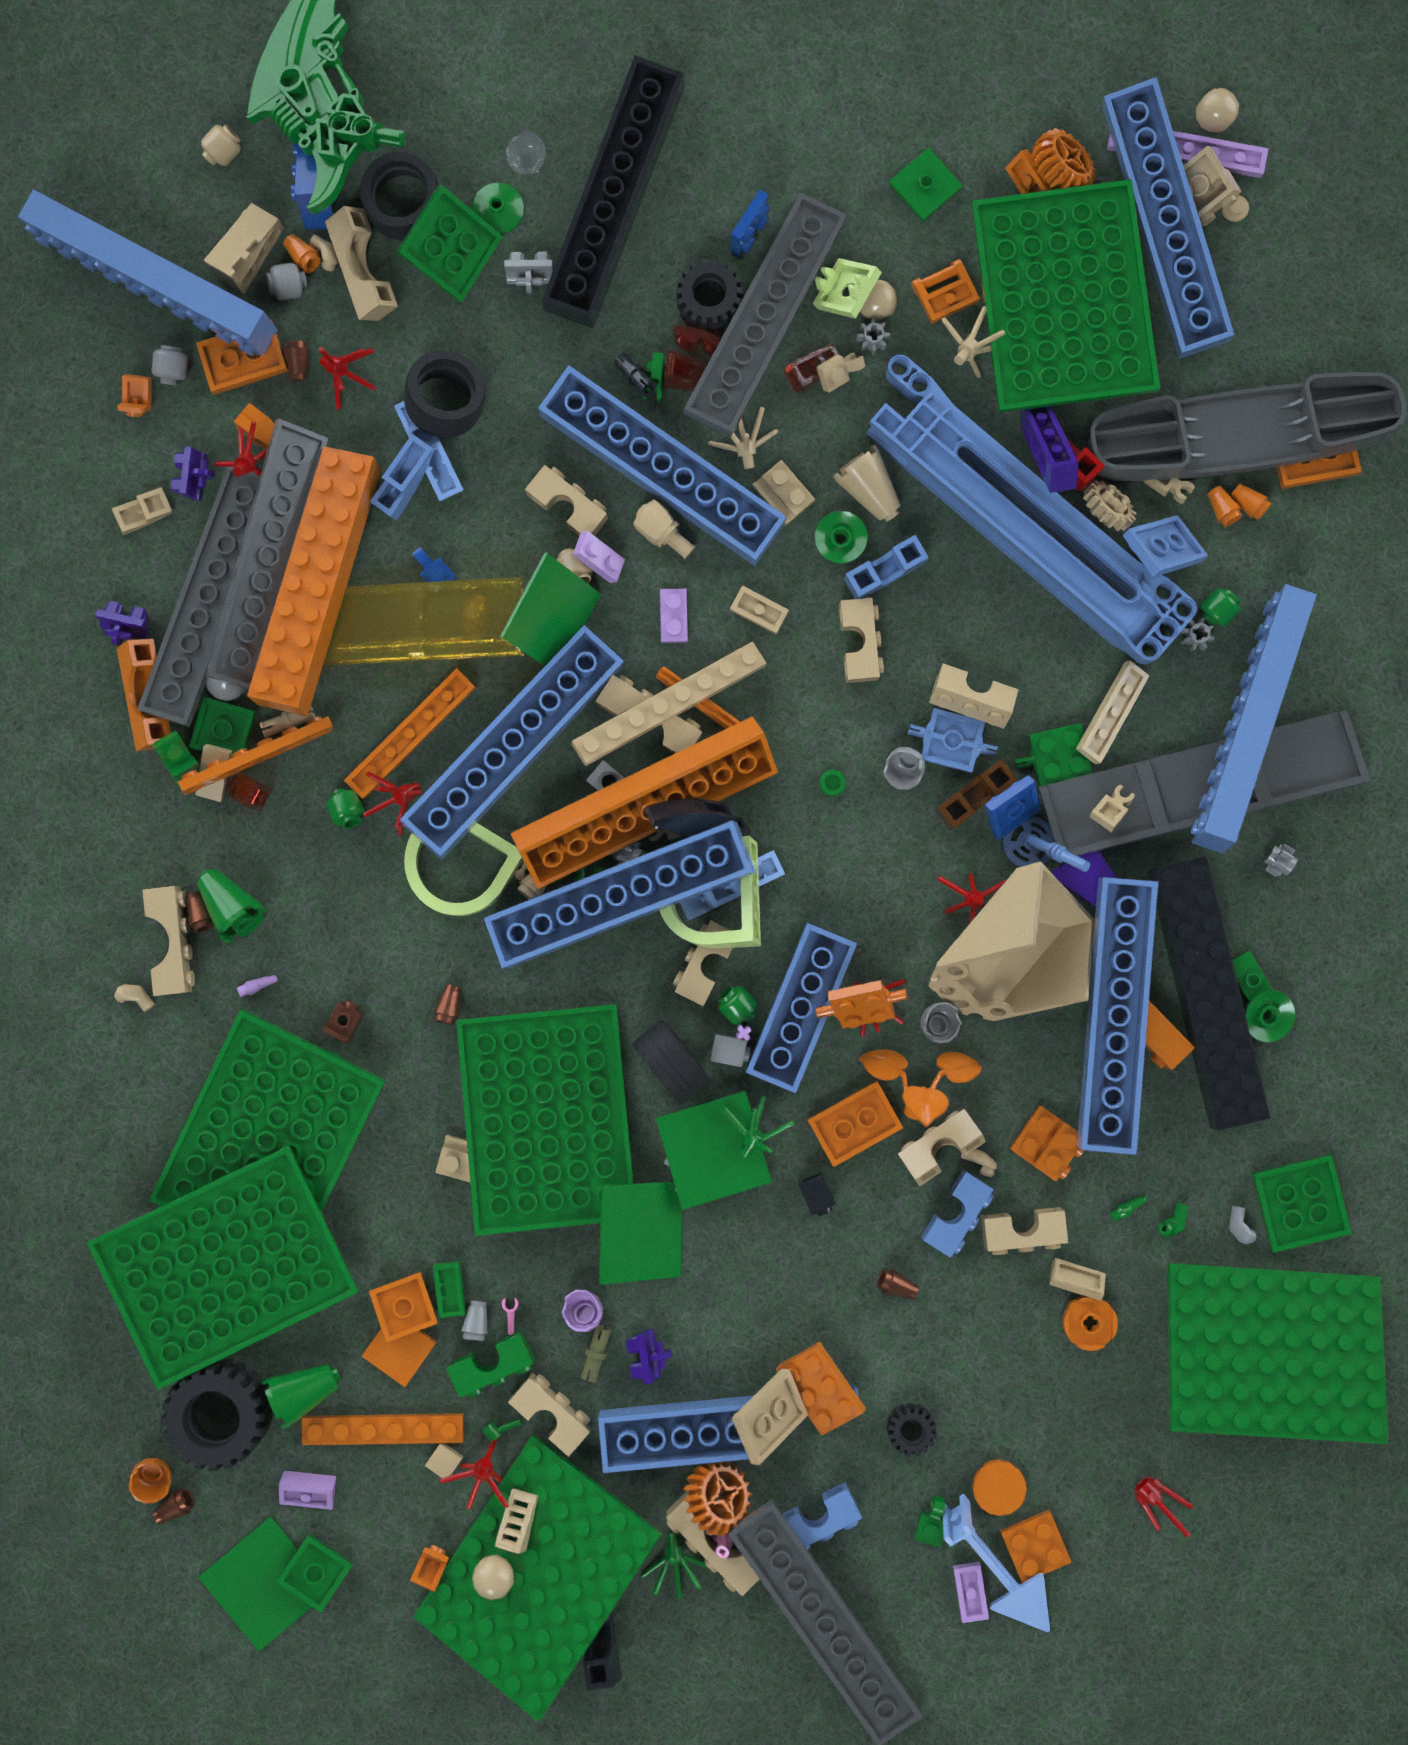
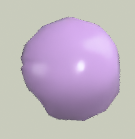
[562,1290,603,1332]

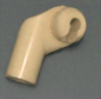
[114,984,155,1012]
[961,1149,997,1177]

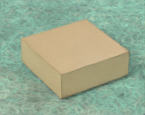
[425,1443,463,1478]

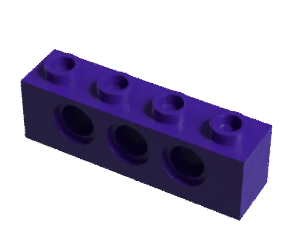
[1020,406,1078,493]

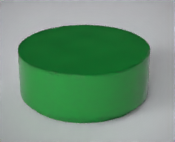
[819,770,846,797]

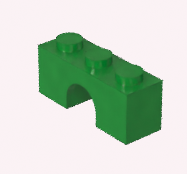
[446,1329,535,1398]

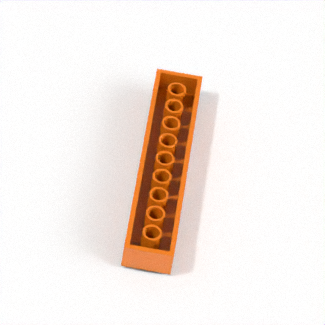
[247,446,382,716]
[510,716,778,889]

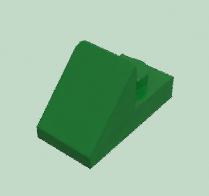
[152,731,200,788]

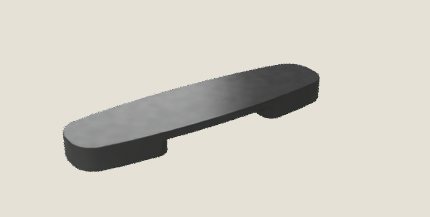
[1087,372,1406,481]

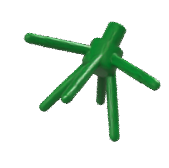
[723,1095,794,1159]
[641,1533,709,1599]

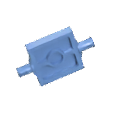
[908,708,998,773]

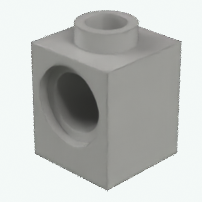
[586,760,624,791]
[710,1033,751,1067]

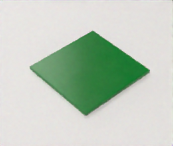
[500,553,601,666]
[656,1091,772,1210]
[599,1181,682,1285]
[198,1516,312,1652]

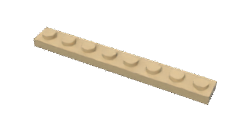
[571,642,767,766]

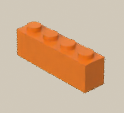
[1145,1001,1195,1070]

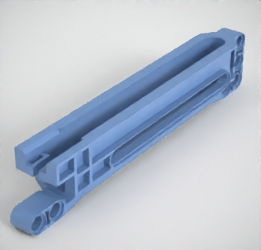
[866,354,1197,665]

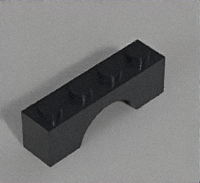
[583,1613,622,1690]

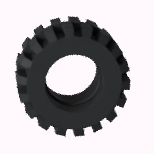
[676,258,742,334]

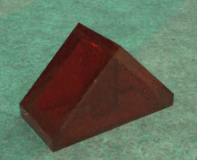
[665,350,707,391]

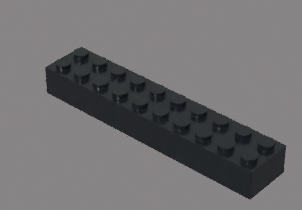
[542,55,684,329]
[1147,856,1271,1131]

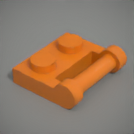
[911,259,980,324]

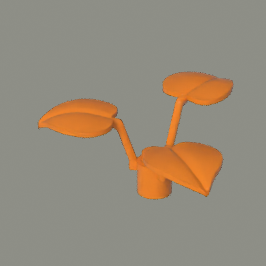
[859,1049,982,1127]

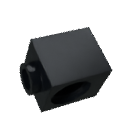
[798,1172,836,1216]

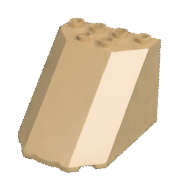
[929,862,1095,1021]

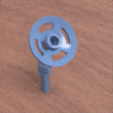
[1003,817,1090,872]

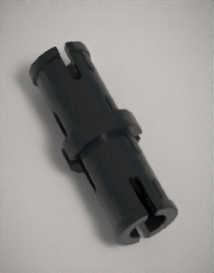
[614,353,656,397]

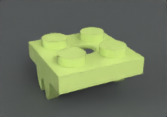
[813,258,882,319]

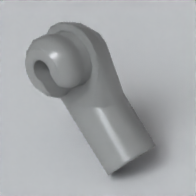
[1229,1205,1257,1244]

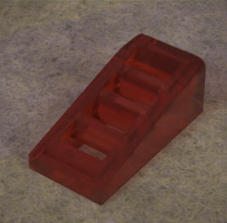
[784,343,839,393]

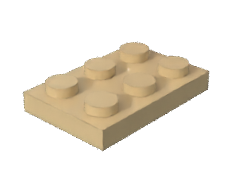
[732,1369,808,1465]

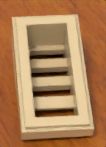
[495,1489,538,1553]

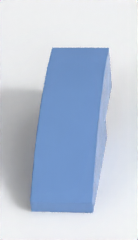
[370,434,434,521]

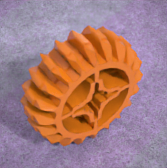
[1031,128,1097,190]
[683,1461,753,1536]

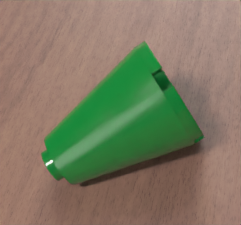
[197,869,267,943]
[262,1364,342,1431]

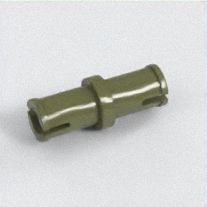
[581,1324,612,1382]

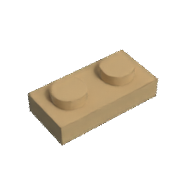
[730,585,789,635]

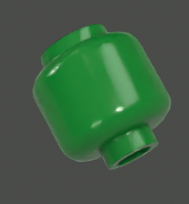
[1200,587,1241,627]
[326,788,365,829]
[717,986,757,1025]

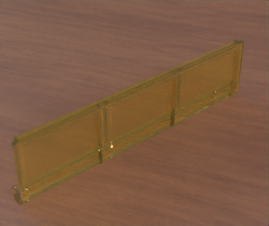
[323,577,525,666]

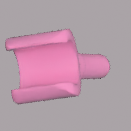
[502,1297,519,1335]

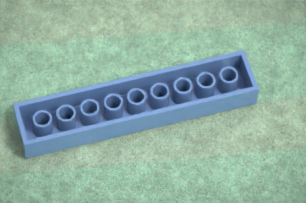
[1102,77,1234,359]
[18,190,278,356]
[538,365,787,566]
[1190,584,1317,854]
[400,625,624,860]
[484,820,756,968]
[1077,877,1158,1155]

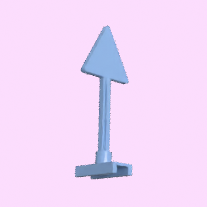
[942,1494,1050,1632]

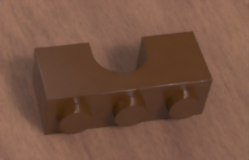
[934,759,1018,830]

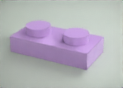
[573,531,625,583]
[660,589,688,643]
[953,1562,989,1623]

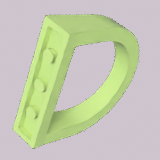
[404,823,523,916]
[660,836,761,948]

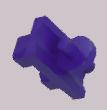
[171,447,215,501]
[95,601,149,646]
[626,1328,672,1384]

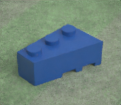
[291,143,336,230]

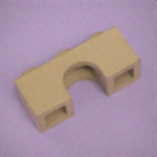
[525,465,608,536]
[839,598,884,683]
[929,664,1018,729]
[673,921,732,1006]
[898,1109,986,1187]
[981,1207,1068,1255]
[508,1372,592,1457]

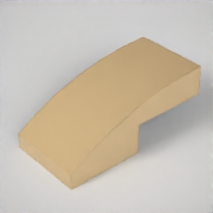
[112,487,172,535]

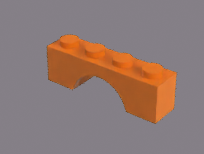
[117,639,171,751]

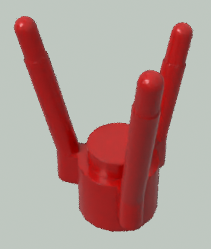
[1134,1476,1193,1538]

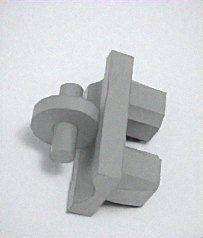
[504,252,553,294]

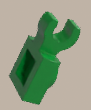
[642,352,664,403]
[914,1495,946,1547]

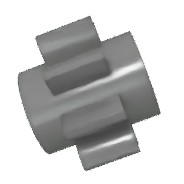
[856,319,890,355]
[1180,618,1214,652]
[612,841,645,866]
[1263,843,1297,877]

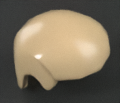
[1196,88,1239,133]
[860,279,898,321]
[472,1555,514,1600]

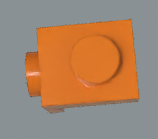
[117,374,152,417]
[410,1545,449,1592]

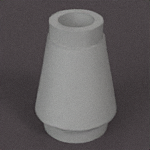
[461,1300,488,1341]

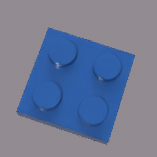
[731,189,770,259]
[985,775,1041,841]

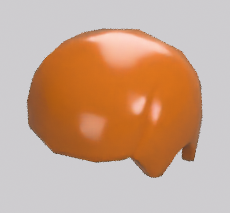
[129,1458,172,1504]

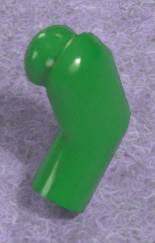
[1158,1203,1189,1238]

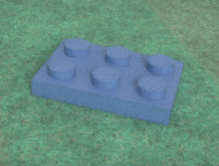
[1123,515,1208,577]

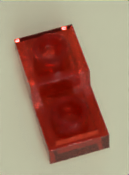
[673,325,721,357]

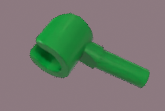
[482,1418,522,1441]

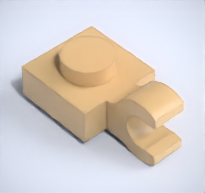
[816,353,866,393]

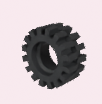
[887,1403,937,1457]

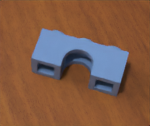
[844,535,929,599]
[920,1169,994,1258]
[783,1482,862,1549]

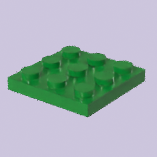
[396,185,503,302]
[1251,1154,1352,1253]

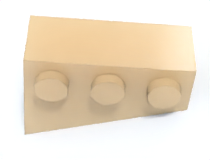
[204,203,284,295]

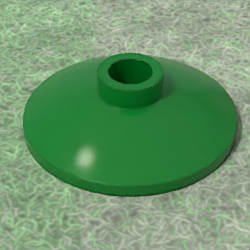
[472,183,524,234]
[815,511,867,564]
[1245,990,1295,1042]

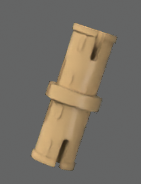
[260,706,316,738]

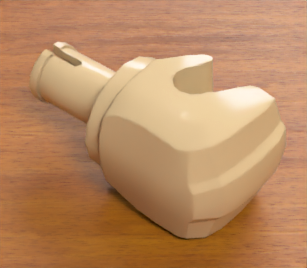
[633,499,695,559]

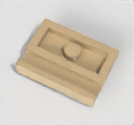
[752,460,815,525]
[435,1134,470,1182]

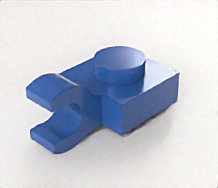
[413,547,457,595]

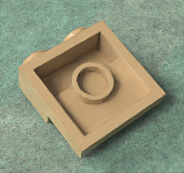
[1183,146,1242,226]

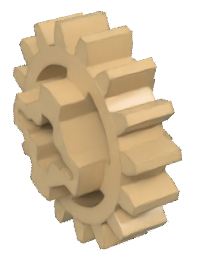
[1083,480,1136,531]

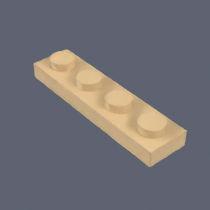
[1076,661,1149,764]

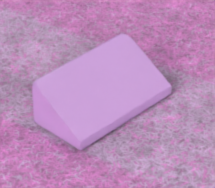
[279,1471,336,1510]

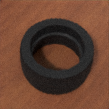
[360,151,439,241]
[404,350,485,438]
[633,1019,711,1104]

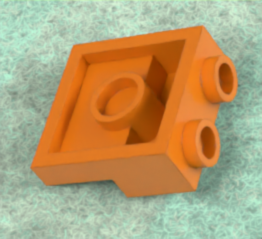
[1009,1105,1085,1181]

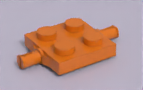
[816,980,908,1029]

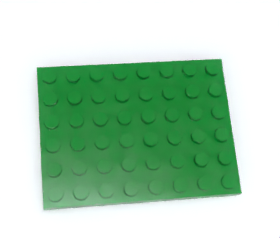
[971,179,1160,413]
[456,1004,633,1236]
[149,1009,386,1212]
[86,1145,359,1390]
[1167,1263,1388,1444]
[413,1435,662,1722]

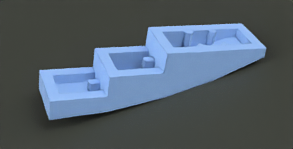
[394,401,463,501]
[677,850,785,922]

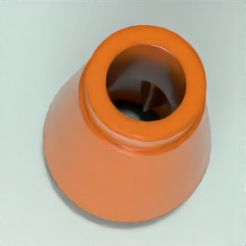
[283,234,321,273]
[1230,483,1272,520]
[1207,486,1243,527]

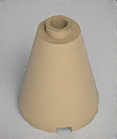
[832,445,901,522]

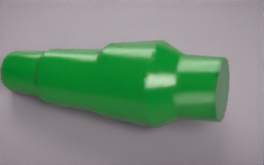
[1109,1195,1147,1222]

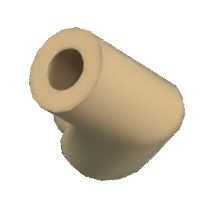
[309,234,339,272]

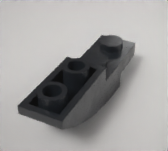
[644,799,751,836]

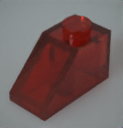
[227,772,273,812]

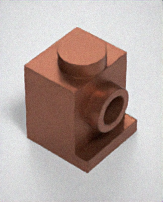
[322,1000,365,1043]

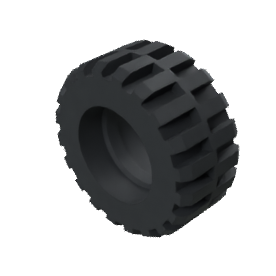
[161,1359,272,1471]

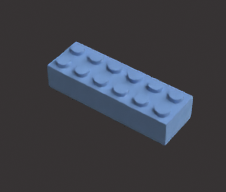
[745,923,857,1093]
[598,1395,754,1473]

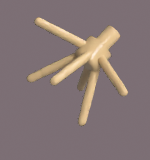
[942,306,1005,378]
[708,407,778,469]

